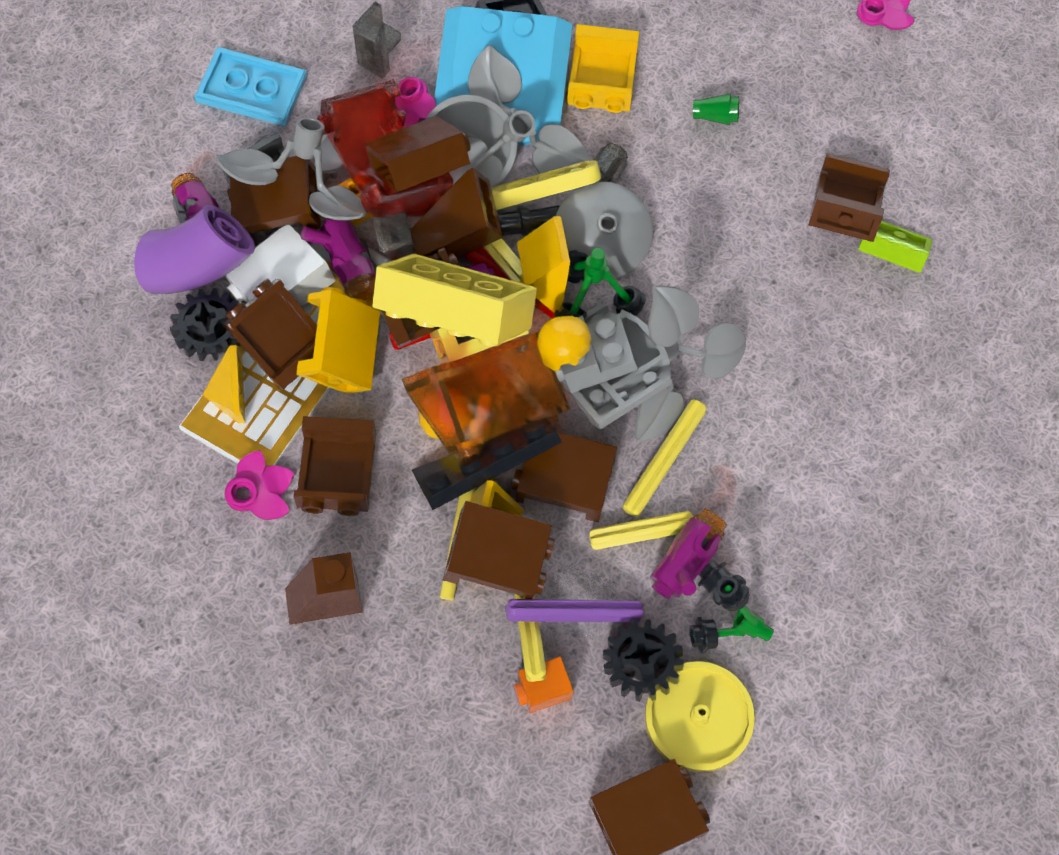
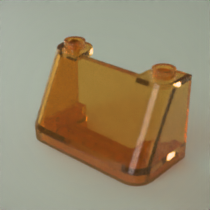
[402,332,570,459]

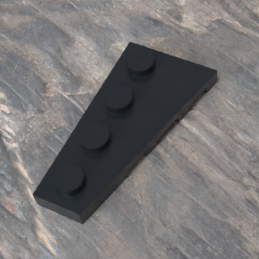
[412,418,562,510]

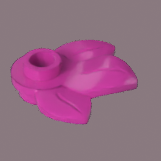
[857,0,915,30]
[376,77,436,131]
[225,451,293,520]

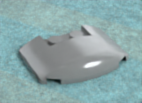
[532,304,672,429]

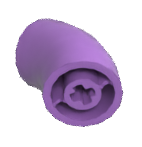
[134,205,255,294]

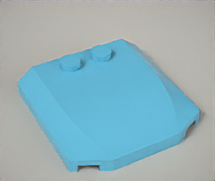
[434,6,573,146]

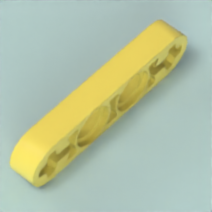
[491,160,602,210]

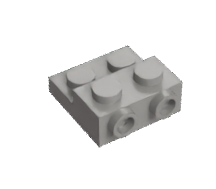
[555,313,638,393]

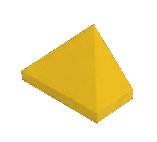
[202,345,245,424]

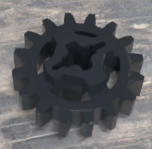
[170,288,240,361]
[603,619,684,702]

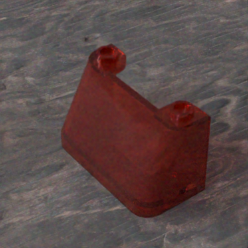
[317,79,454,217]

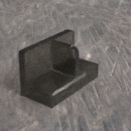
[352,1,401,79]

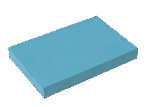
[194,46,308,127]

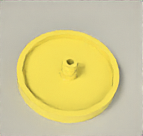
[645,661,755,772]

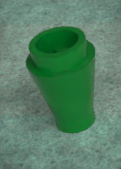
[693,93,739,125]

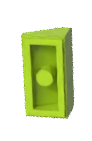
[858,221,933,273]

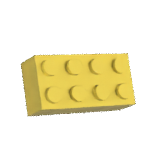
[373,254,537,346]

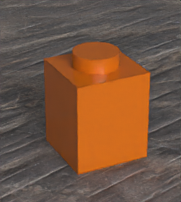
[513,656,574,714]

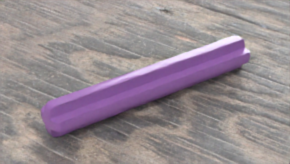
[505,599,644,622]

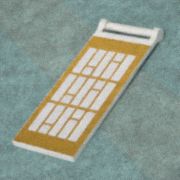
[179,243,393,467]

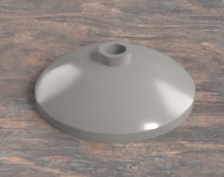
[425,95,517,190]
[556,182,653,280]

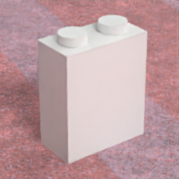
[226,224,336,307]

